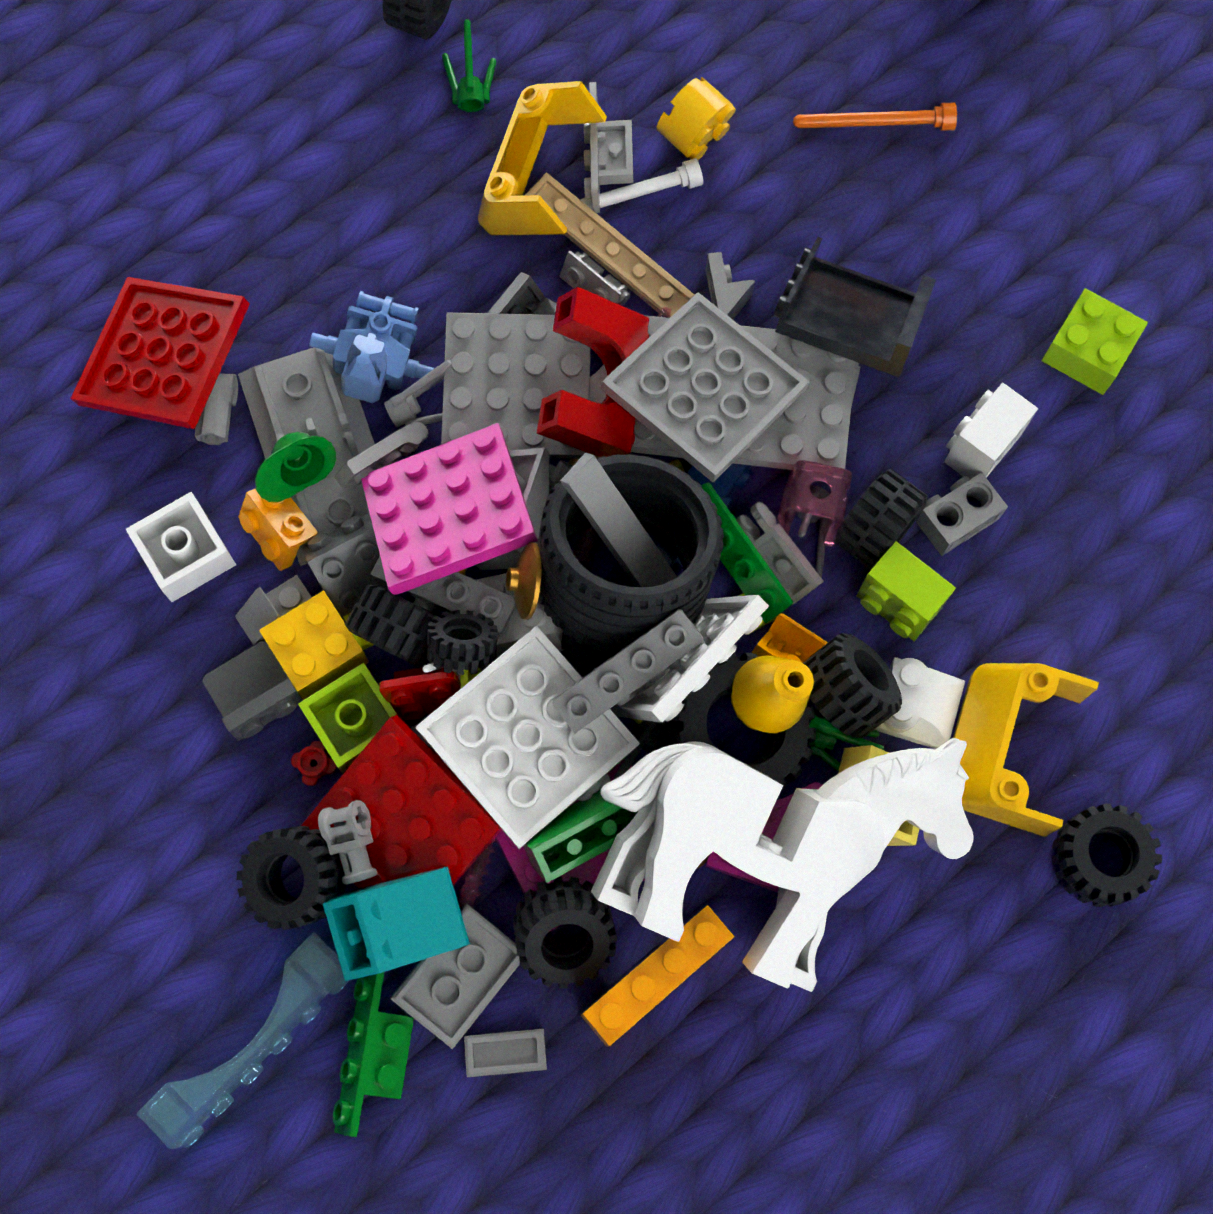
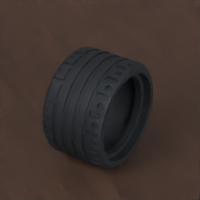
[538,454,724,654]

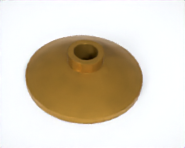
[505,542,541,620]

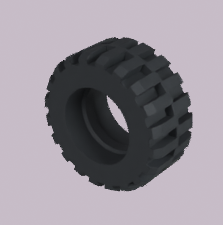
[662,652,816,790]

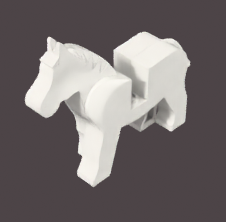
[591,738,973,992]

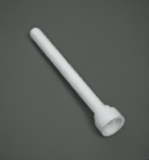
[580,158,703,210]

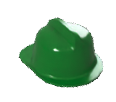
[255,432,336,502]

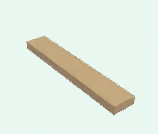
[525,172,695,318]

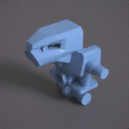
[309,291,434,403]

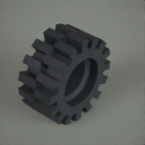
[426,610,498,675]

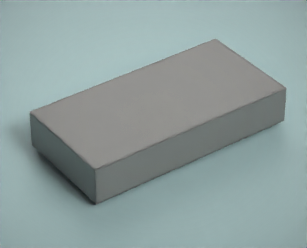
[464,1029,547,1077]

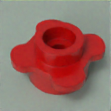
[291,741,336,786]

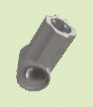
[195,373,238,445]

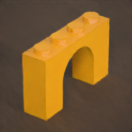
[581,905,735,1047]

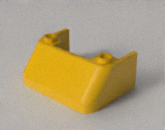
[478,81,607,235]
[953,663,1099,837]

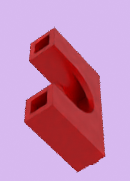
[536,287,650,457]

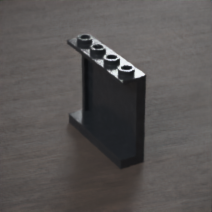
[774,237,936,377]

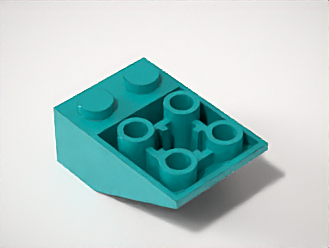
[323,866,470,981]

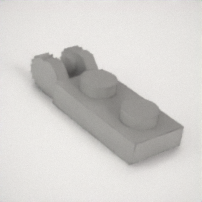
[335,421,429,488]
[736,502,824,604]

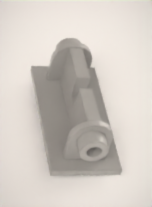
[559,251,630,305]

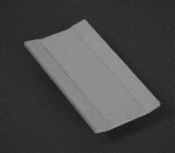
[238,347,383,566]

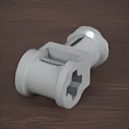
[318,800,377,884]

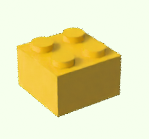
[259,590,369,700]

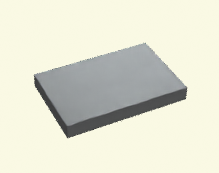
[390,903,520,1049]

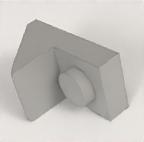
[705,252,755,320]
[235,575,312,645]

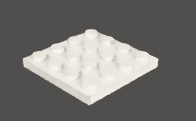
[610,595,769,723]
[415,625,640,850]

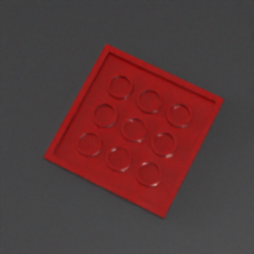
[70,277,250,429]
[301,715,502,888]

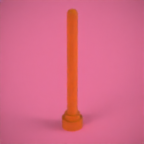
[793,102,957,131]

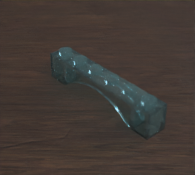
[137,932,349,1149]

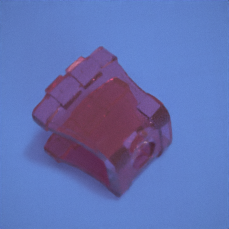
[778,460,852,546]

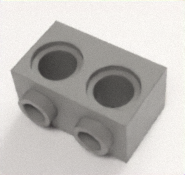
[916,472,1008,556]

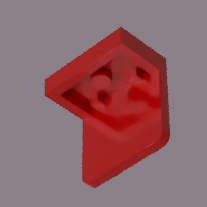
[379,668,461,720]

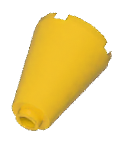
[731,655,814,733]

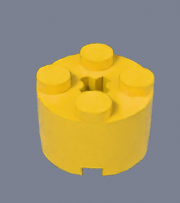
[657,77,736,160]

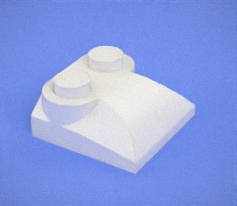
[874,657,965,749]

